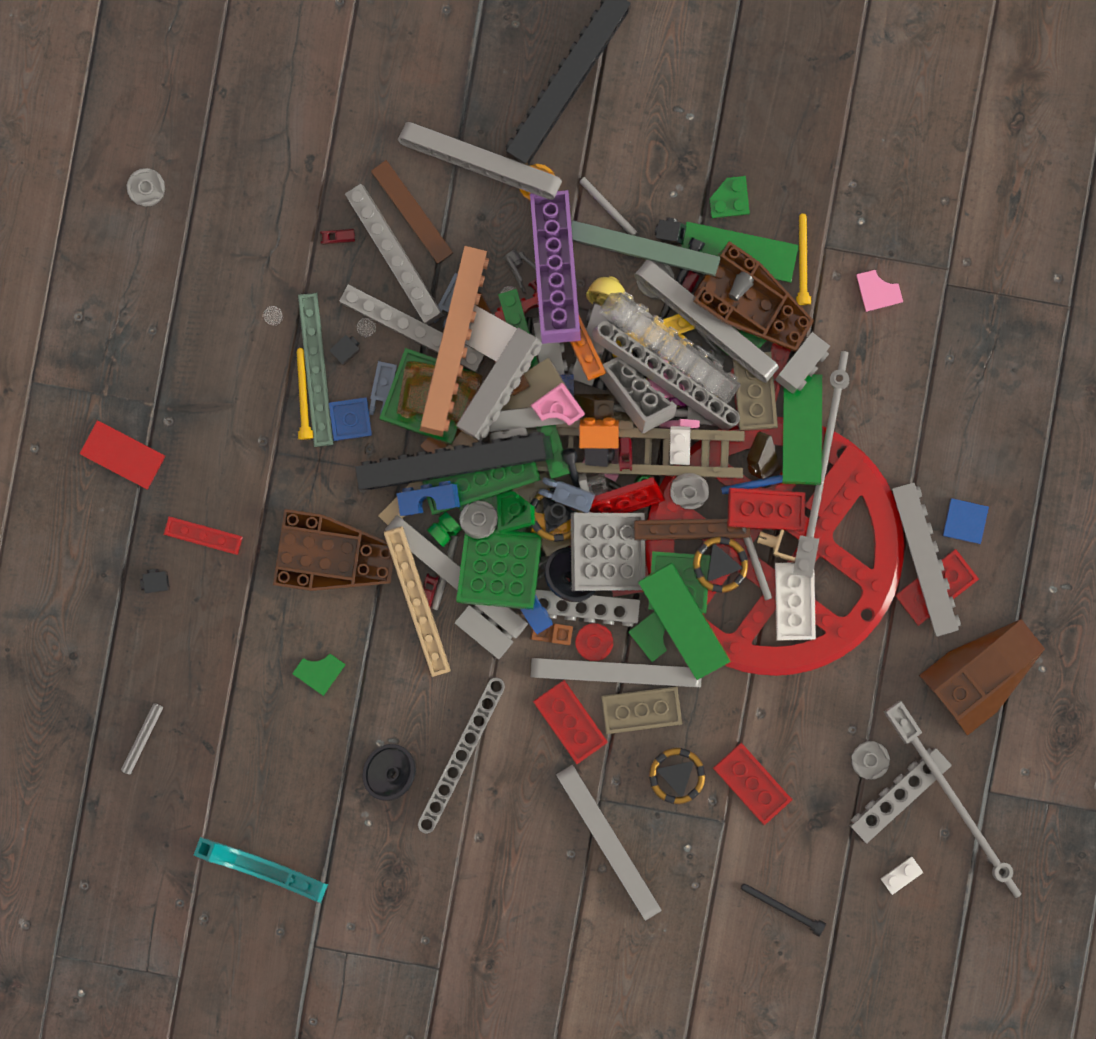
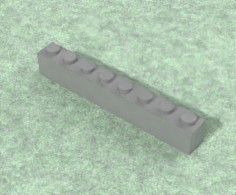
[345,184,444,325]
[339,284,485,373]
[892,483,961,637]

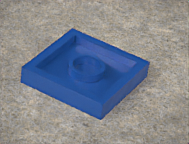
[329,397,372,441]
[942,498,989,544]

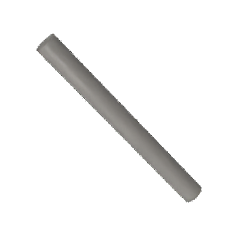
[579,177,637,235]
[742,528,772,600]
[431,536,459,610]

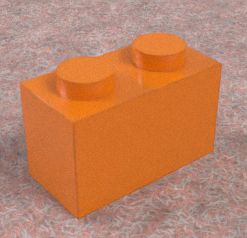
[580,417,619,448]

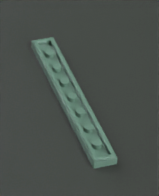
[571,221,720,277]
[298,293,334,447]

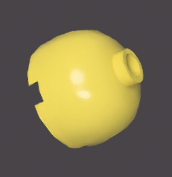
[586,276,625,311]

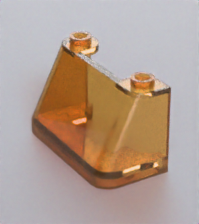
[397,361,483,424]

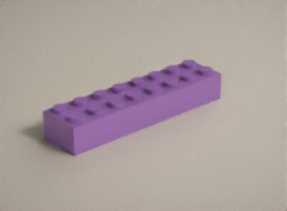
[530,190,581,344]

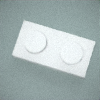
[670,426,690,465]
[880,856,923,895]

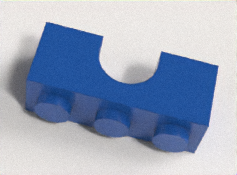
[397,481,460,516]

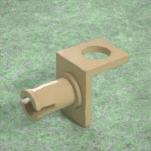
[757,529,796,562]

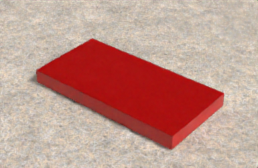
[80,420,166,490]
[589,477,665,513]
[727,488,806,531]
[895,549,979,626]
[533,680,608,764]
[713,743,792,825]

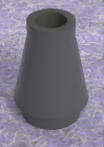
[728,272,754,301]

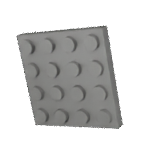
[571,513,645,591]

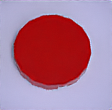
[575,623,613,661]

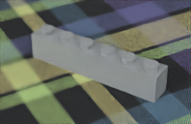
[456,328,542,442]

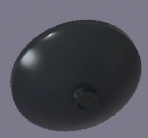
[544,547,596,602]
[362,744,416,801]

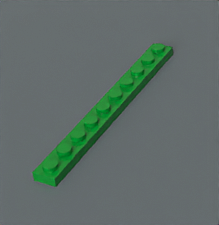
[498,289,570,479]

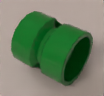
[426,511,462,547]

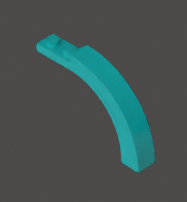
[194,837,328,903]

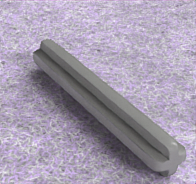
[121,703,163,774]

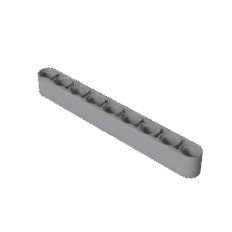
[398,122,562,200]
[634,260,779,383]
[592,321,740,430]
[385,515,528,638]
[530,658,702,687]
[418,678,505,833]
[556,765,662,921]

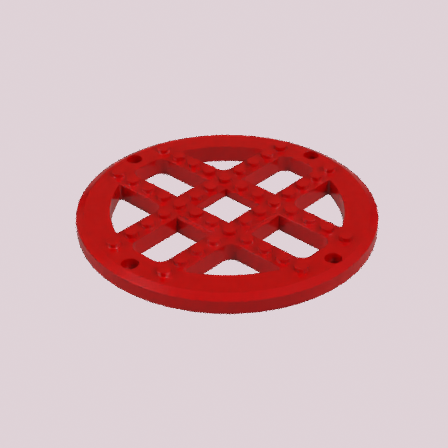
[645,417,904,676]

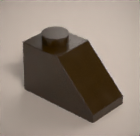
[574,394,614,419]
[747,431,780,479]

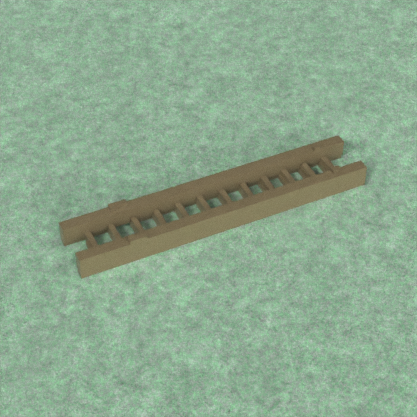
[494,427,745,479]

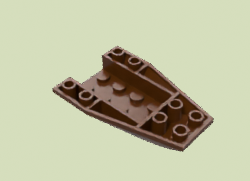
[693,241,814,352]
[273,509,394,591]
[919,619,1045,736]

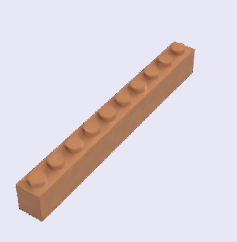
[420,246,489,436]

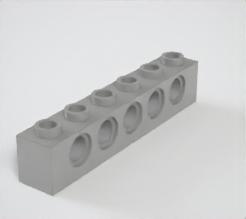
[536,590,640,627]
[849,748,952,844]

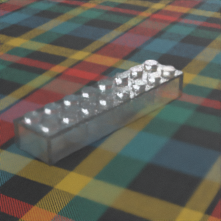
[598,292,741,403]

